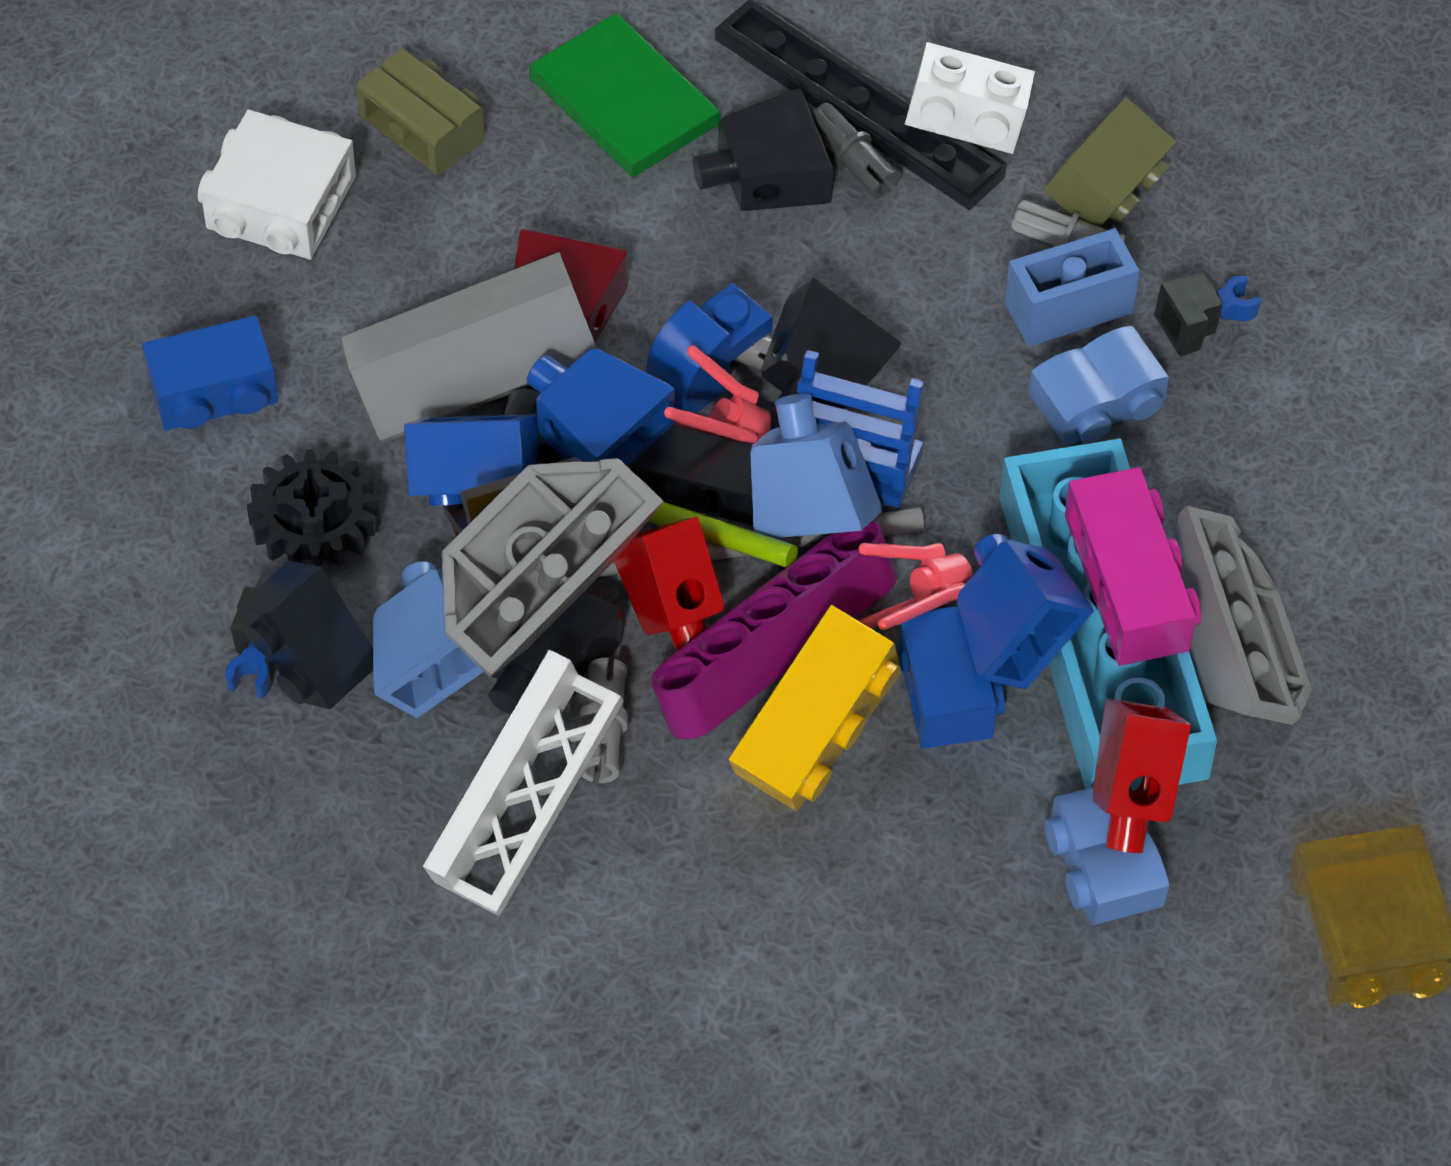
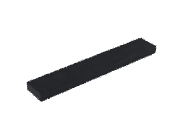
[715,0,1006,211]

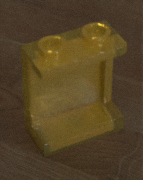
[1289,824,1451,1008]

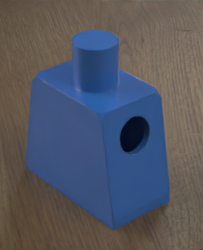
[527,349,675,467]
[957,534,1094,689]

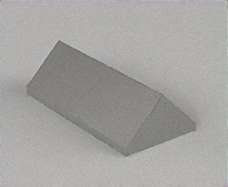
[341,252,597,443]

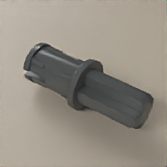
[810,103,901,199]

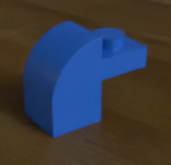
[647,283,773,414]

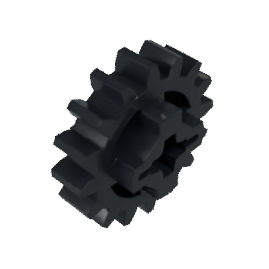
[247,449,379,567]

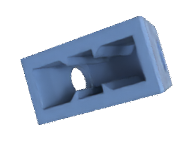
[750,393,882,538]
[373,562,484,718]

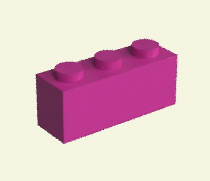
[1065,467,1201,666]

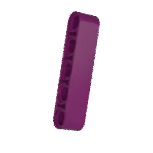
[650,521,897,739]

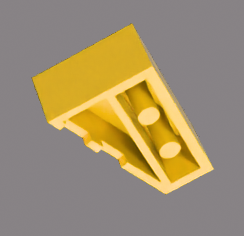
[728,605,902,812]

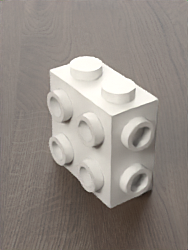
[198,110,356,260]

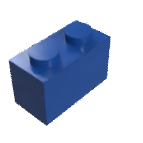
[142,316,278,431]
[404,414,539,506]
[896,606,1005,749]

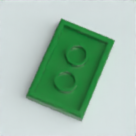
[529,13,720,178]

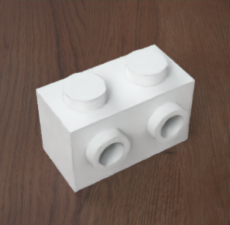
[905,42,1035,154]

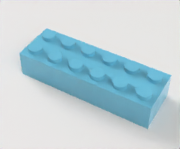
[999,438,1217,790]

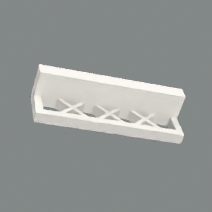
[423,650,624,916]

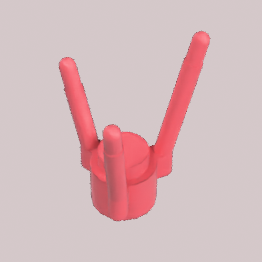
[664,345,771,445]
[858,543,973,630]

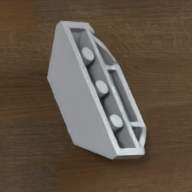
[442,458,663,678]
[1173,506,1312,725]

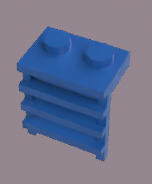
[797,350,924,508]

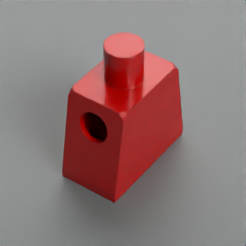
[614,516,724,653]
[1093,698,1191,853]

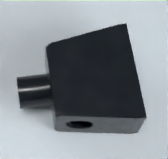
[692,88,833,211]
[761,278,902,421]
[488,592,622,714]

